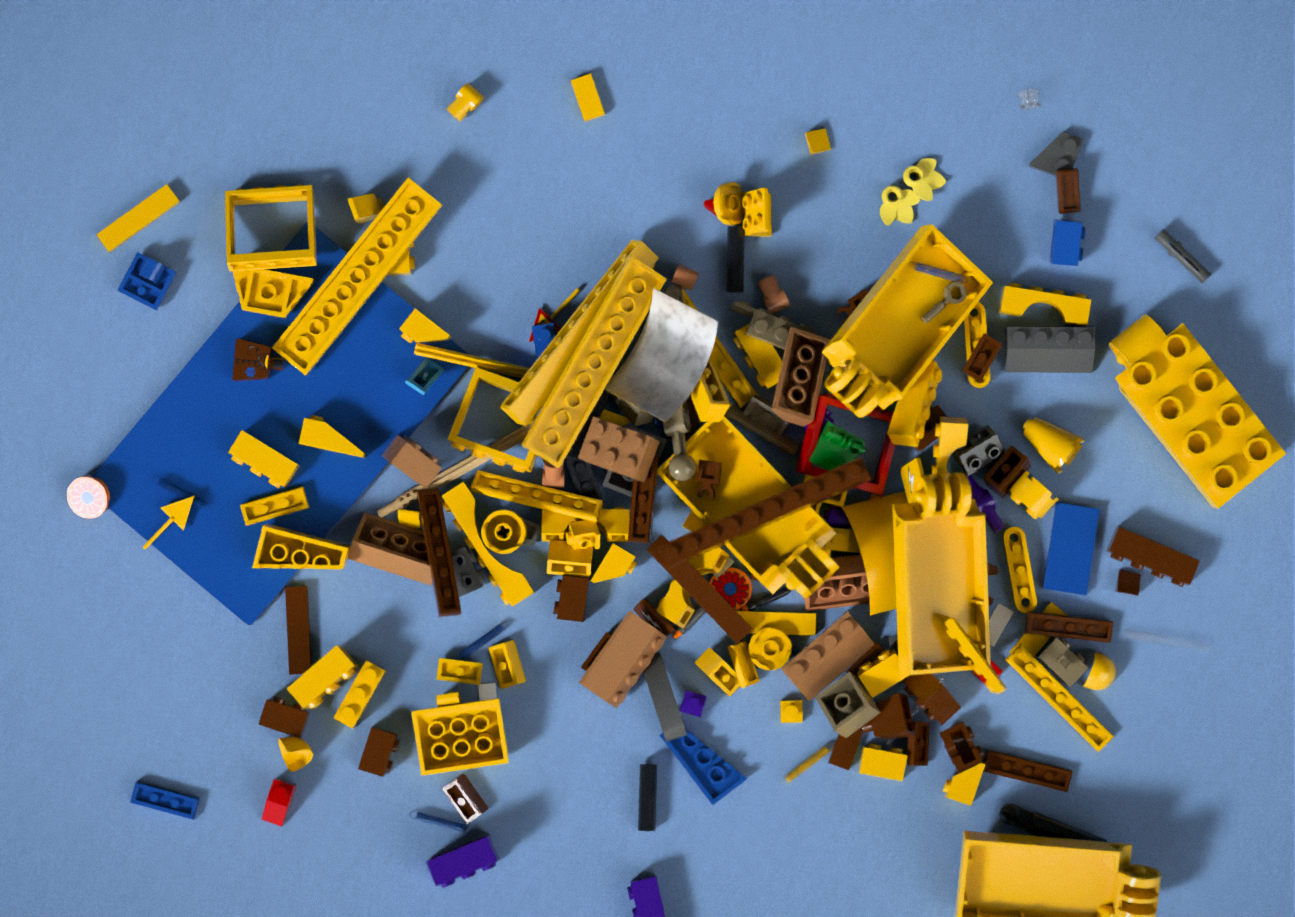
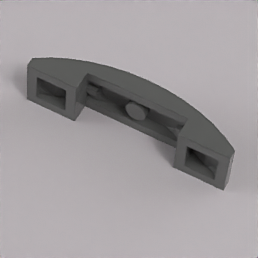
[643,652,687,742]

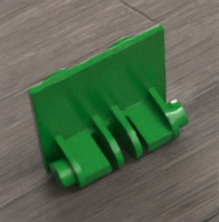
[809,421,866,471]

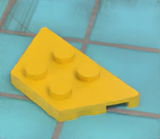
[232,269,314,318]

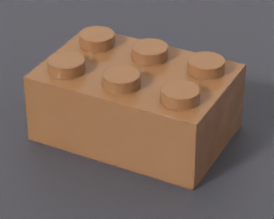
[578,417,660,483]
[382,435,441,489]

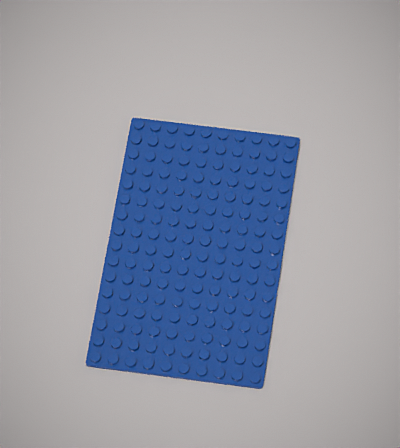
[92,222,469,625]

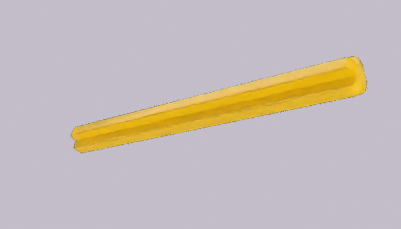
[414,343,530,378]

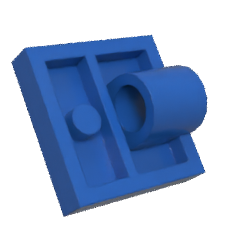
[117,252,177,311]

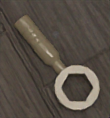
[921,282,967,324]

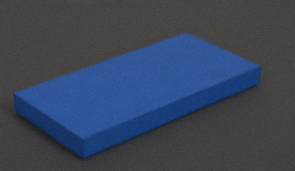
[1042,502,1100,595]

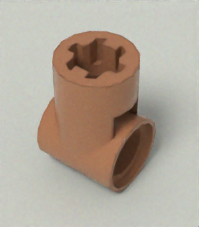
[671,264,699,290]
[757,275,790,315]
[542,460,565,489]

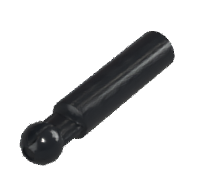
[1000,803,1107,842]

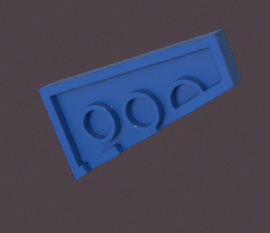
[659,729,747,805]

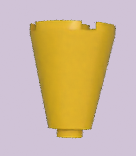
[1022,417,1085,474]

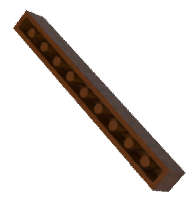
[657,457,871,569]

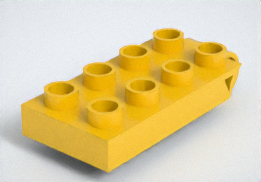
[822,224,993,418]
[1109,314,1286,509]
[657,416,839,599]
[893,473,991,675]
[955,831,1161,917]

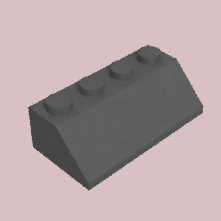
[1005,327,1095,373]

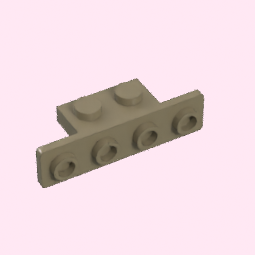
[730,300,815,350]
[724,394,800,455]

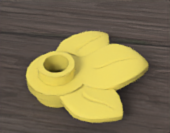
[903,158,946,201]
[879,185,920,226]

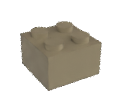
[815,672,881,738]

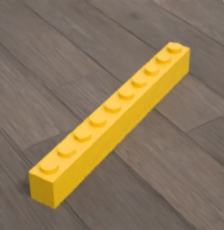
[500,240,659,426]

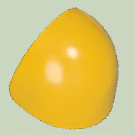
[1083,651,1116,690]
[278,736,313,772]

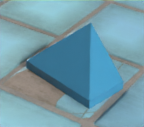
[405,357,445,395]

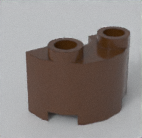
[940,722,984,772]

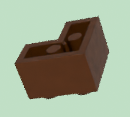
[902,673,961,725]

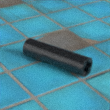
[726,226,745,293]
[638,764,657,831]

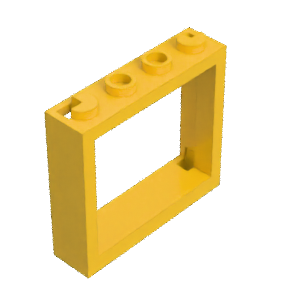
[225,184,317,272]
[447,367,538,473]

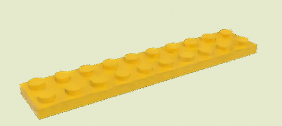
[272,178,443,376]
[522,256,667,468]

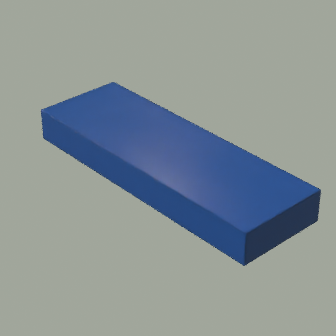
[130,781,200,820]

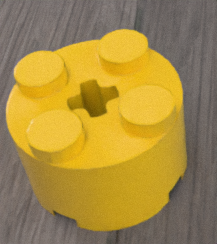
[1009,471,1059,520]
[481,509,527,554]

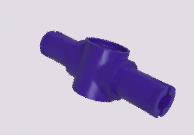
[965,474,1005,534]

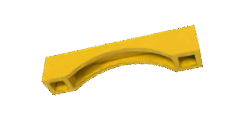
[442,482,535,607]

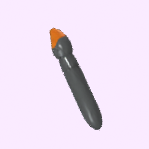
[673,606,706,639]

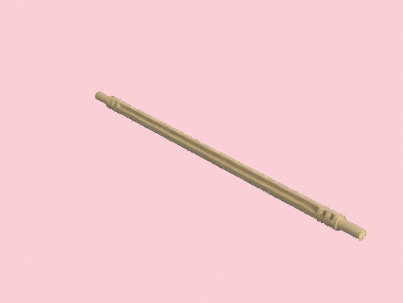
[377,376,613,518]

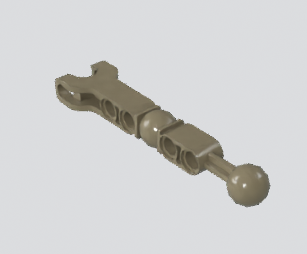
[644,285,696,481]

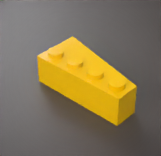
[252,524,351,569]

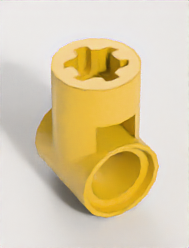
[446,83,484,122]

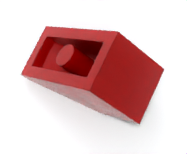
[262,778,297,827]

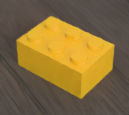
[287,645,359,709]

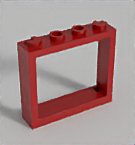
[795,393,895,495]

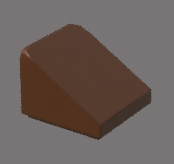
[1115,570,1141,596]

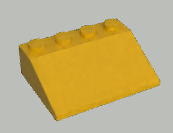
[411,698,509,776]

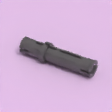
[1154,229,1211,283]

